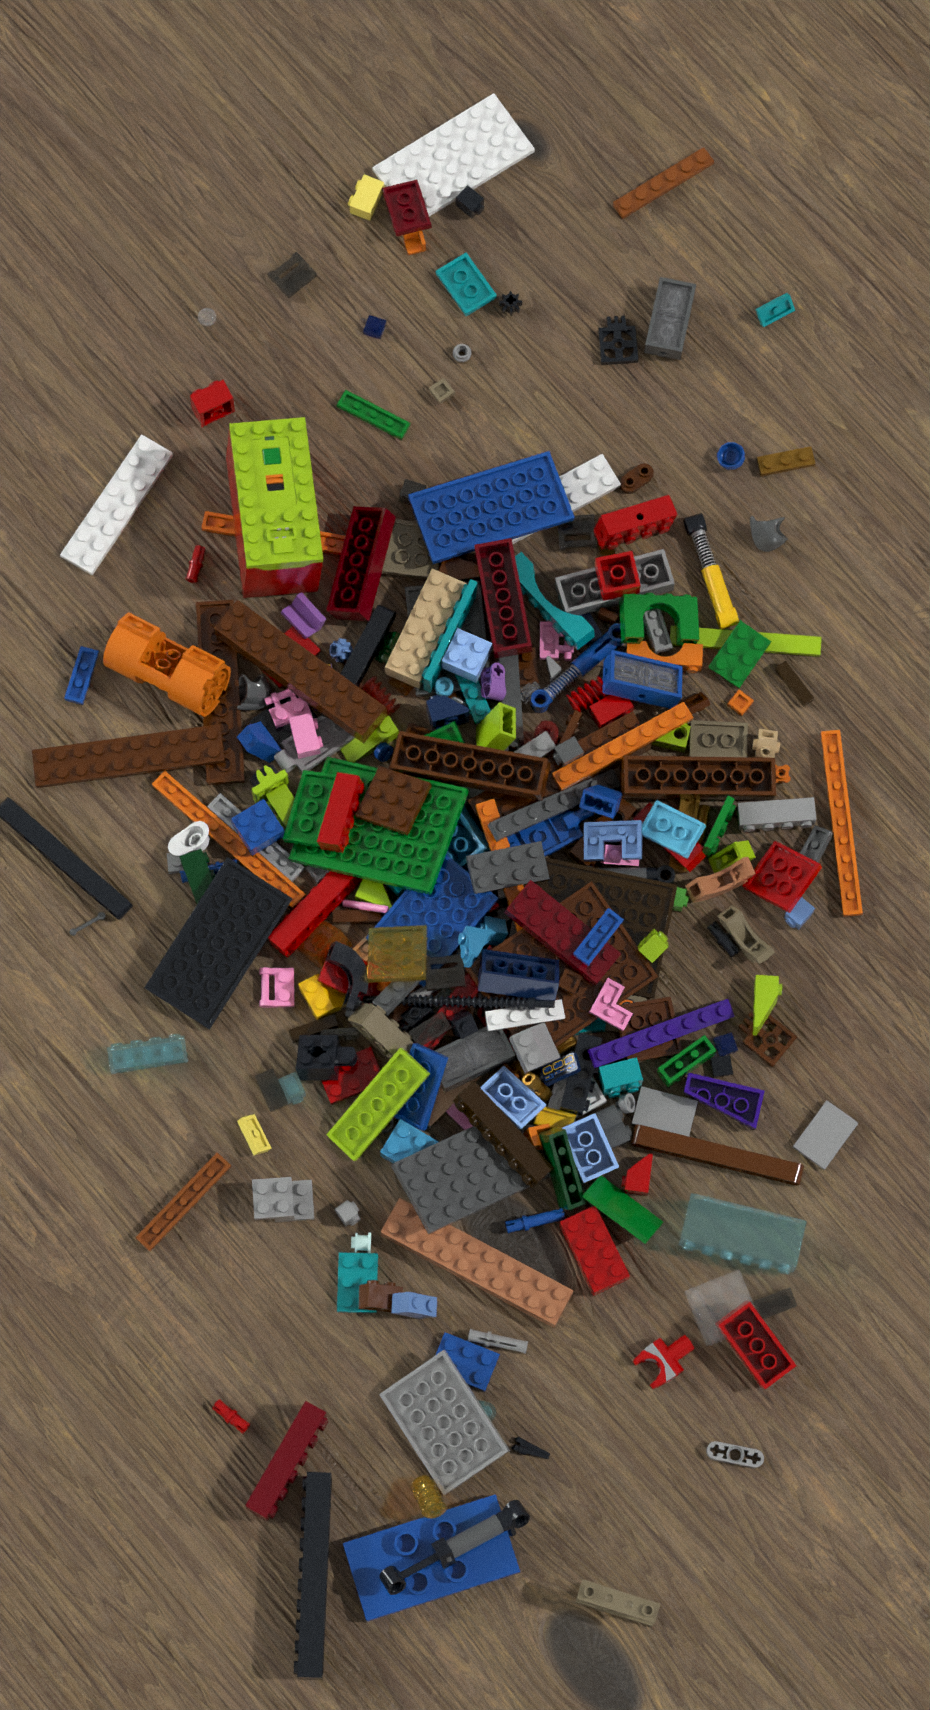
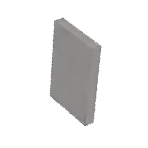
[631,1086,698,1136]
[792,1100,858,1170]

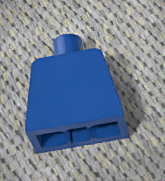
[579,785,622,818]

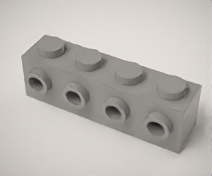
[736,797,816,832]

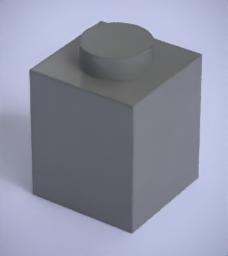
[553,737,584,767]

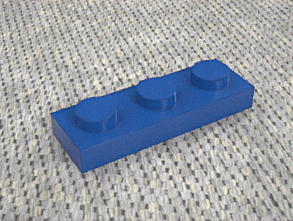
[64,646,99,705]
[572,908,624,966]

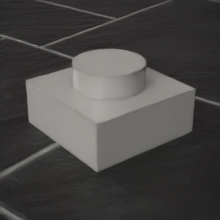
[167,853,184,874]

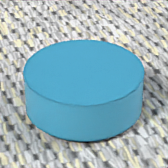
[435,677,454,697]

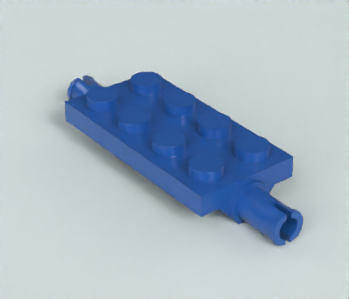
[507,808,594,857]

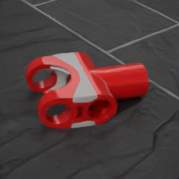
[632,1335,695,1390]

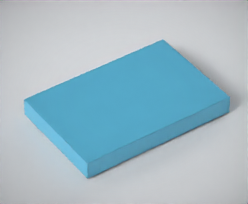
[642,800,706,859]

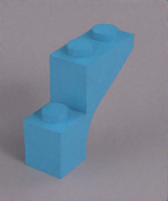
[458,916,508,968]

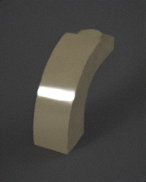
[717,905,775,964]

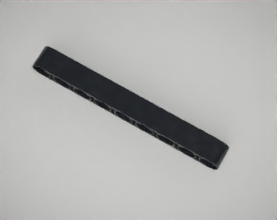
[0,797,133,920]

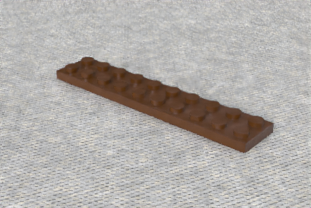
[196,600,245,785]
[32,724,225,788]

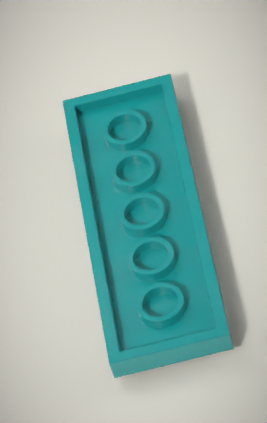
[422,579,478,693]

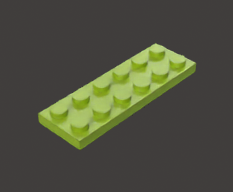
[326,1048,430,1161]

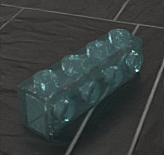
[107,1034,189,1074]

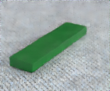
[336,390,411,440]

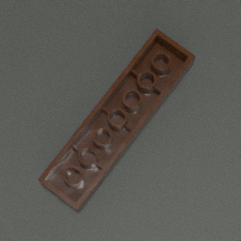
[390,731,551,801]
[620,756,776,800]

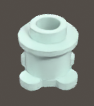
[351,1232,371,1253]

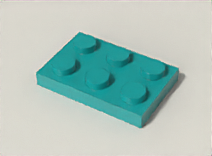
[436,252,497,316]
[337,1253,378,1313]

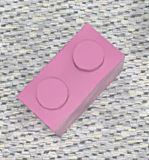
[289,713,323,759]

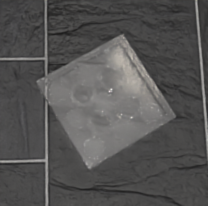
[684,1270,756,1347]

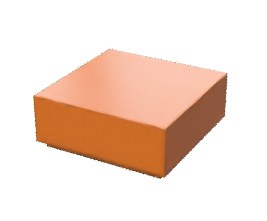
[727,690,754,716]

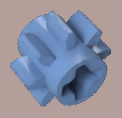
[329,638,353,663]

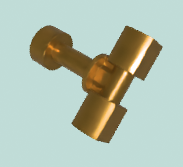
[511,1060,553,1102]

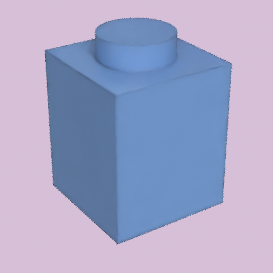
[784,897,815,930]

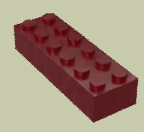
[326,506,396,621]
[474,538,533,659]
[504,880,621,986]
[245,1400,329,1522]

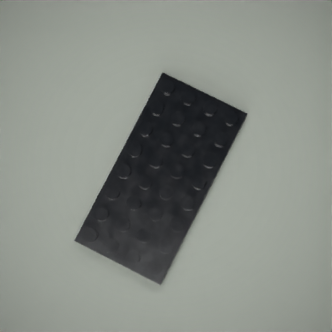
[144,857,292,1030]

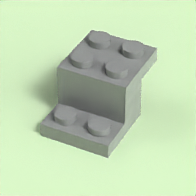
[252,1177,314,1222]

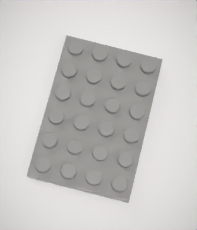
[379,1350,510,1495]

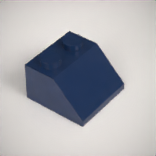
[426,695,469,731]

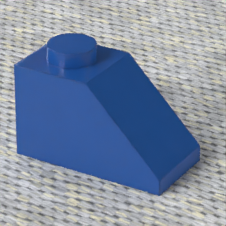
[237,721,282,763]

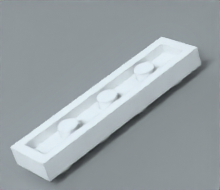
[485,999,565,1031]

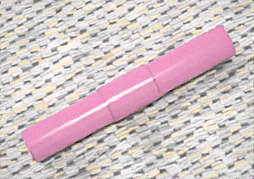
[343,899,389,913]

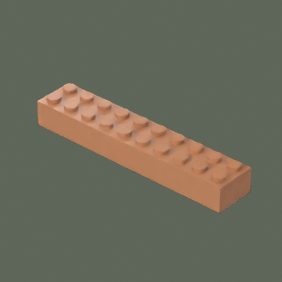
[381,1198,574,1328]

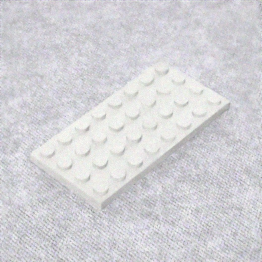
[372,93,535,217]

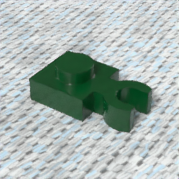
[375,632,400,663]

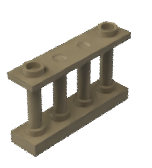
[575,1579,660,1627]

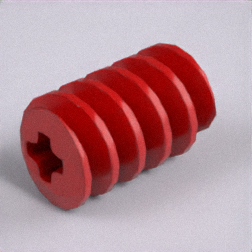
[566,676,607,712]

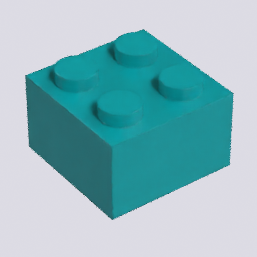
[598,1057,643,1098]

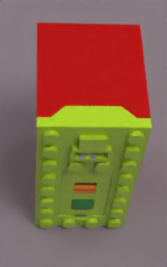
[226,417,323,598]

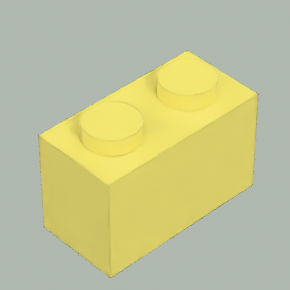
[348,174,384,221]

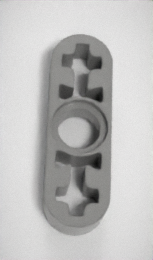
[706,1441,764,1468]

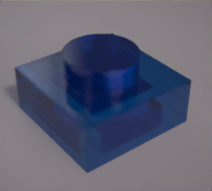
[363,315,387,339]
[713,1032,738,1057]

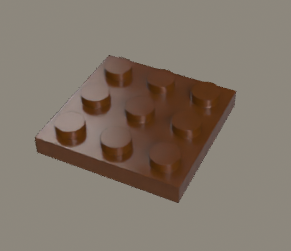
[355,766,432,836]
[619,996,683,1062]

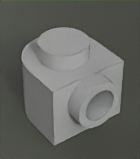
[334,1200,360,1227]

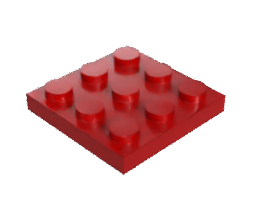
[743,841,822,913]

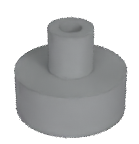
[615,1093,636,1114]

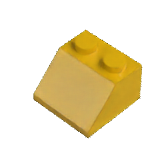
[299,974,346,1020]

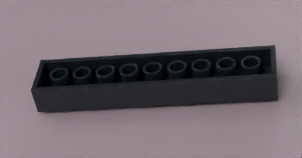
[294,1472,332,1680]

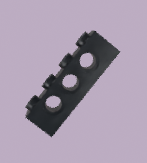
[560,1033,602,1116]

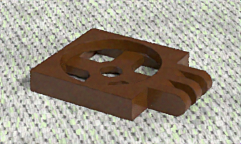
[738,1012,797,1067]

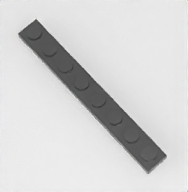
[488,769,621,842]

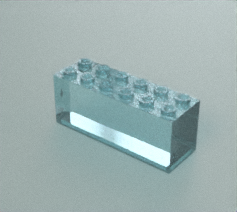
[678,1193,807,1274]

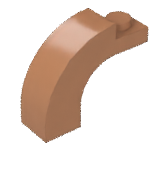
[685,857,755,903]

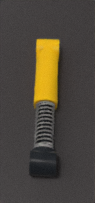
[683,513,739,629]

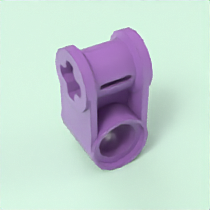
[480,662,506,701]

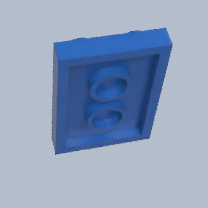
[436,1332,500,1392]

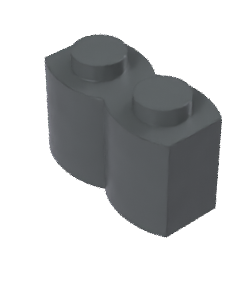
[596,1105,632,1150]

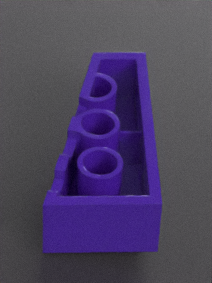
[683,1073,765,1130]

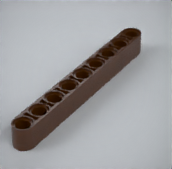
[630,1124,804,1186]

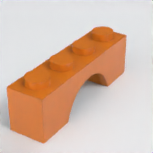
[626,641,703,674]

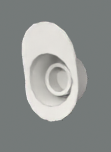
[168,821,210,856]

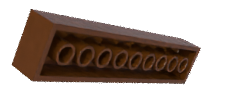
[214,600,387,744]
[467,711,652,835]

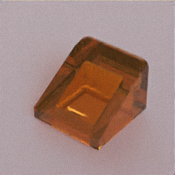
[388,677,414,696]

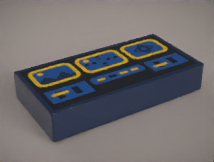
[540,1052,581,1086]

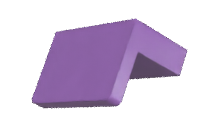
[281,592,326,639]

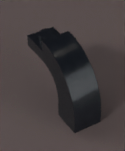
[325,941,369,1011]

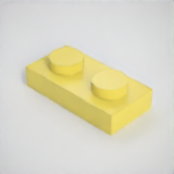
[237,1114,272,1155]

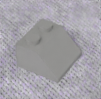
[509,1022,561,1074]

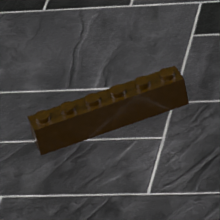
[453,1081,554,1188]

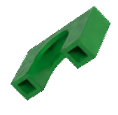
[619,593,699,646]

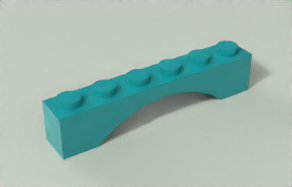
[515,552,595,650]

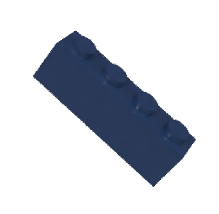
[478,949,559,1000]

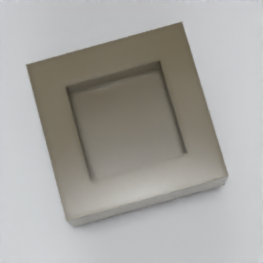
[429,378,455,404]

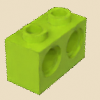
[652,723,691,753]

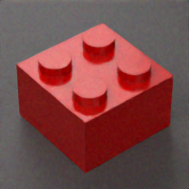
[190,379,235,427]
[594,551,641,601]

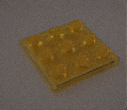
[367,925,428,983]

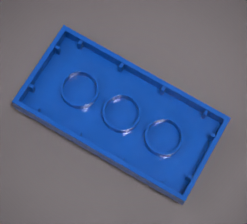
[343,1494,520,1622]

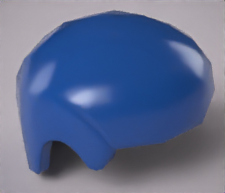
[717,442,745,470]

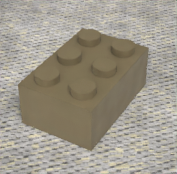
[348,1003,413,1059]

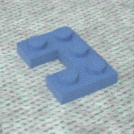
[584,820,642,862]

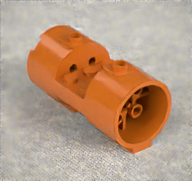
[103,612,231,717]

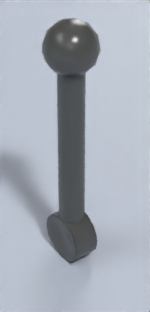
[69,912,105,936]

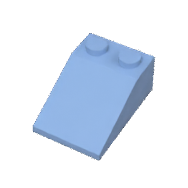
[480,1066,546,1130]

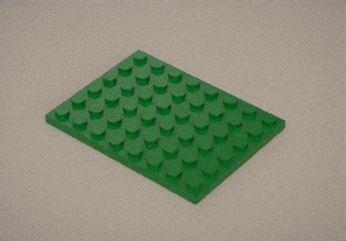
[288,757,469,895]

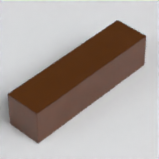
[333,910,381,925]

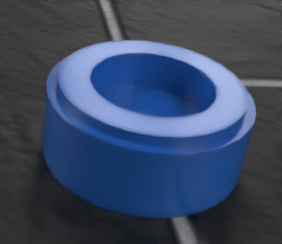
[374,742,393,762]

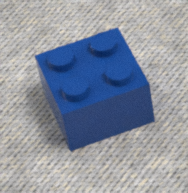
[231,799,284,856]

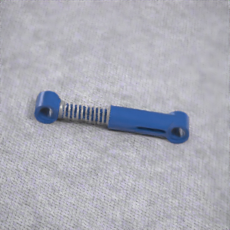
[530,623,624,713]

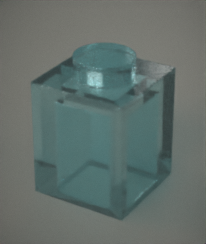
[278,1072,306,1104]

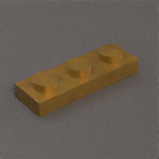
[756,446,816,477]

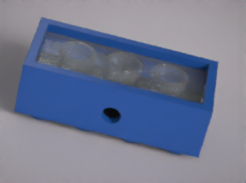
[602,650,683,709]

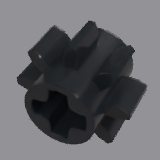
[499,291,522,316]

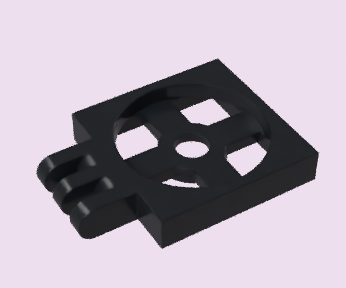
[598,315,638,365]

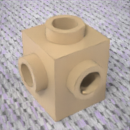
[752,729,780,758]

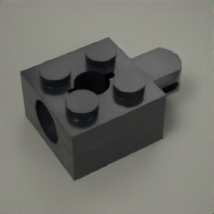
[296,1035,358,1081]

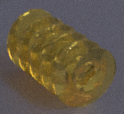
[411,1475,447,1519]

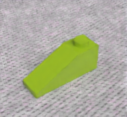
[340,715,399,763]
[753,975,782,1036]

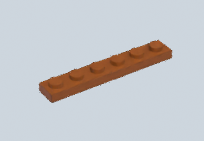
[613,147,714,219]
[135,1153,232,1252]

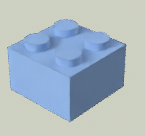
[442,628,492,683]

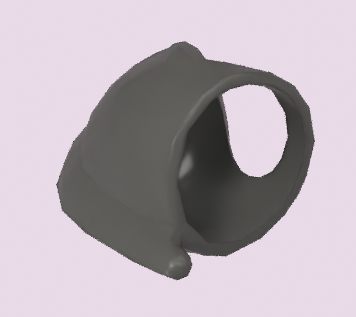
[750,516,788,552]
[237,674,272,710]

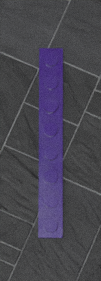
[588,999,735,1069]

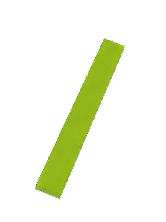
[670,626,822,657]

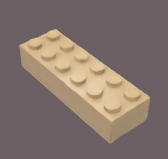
[385,569,467,689]

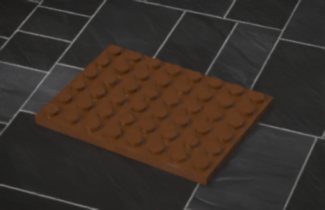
[465,881,658,1047]

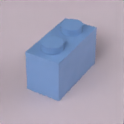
[392,1292,437,1319]

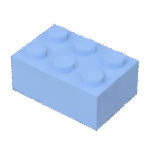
[562,1113,619,1184]

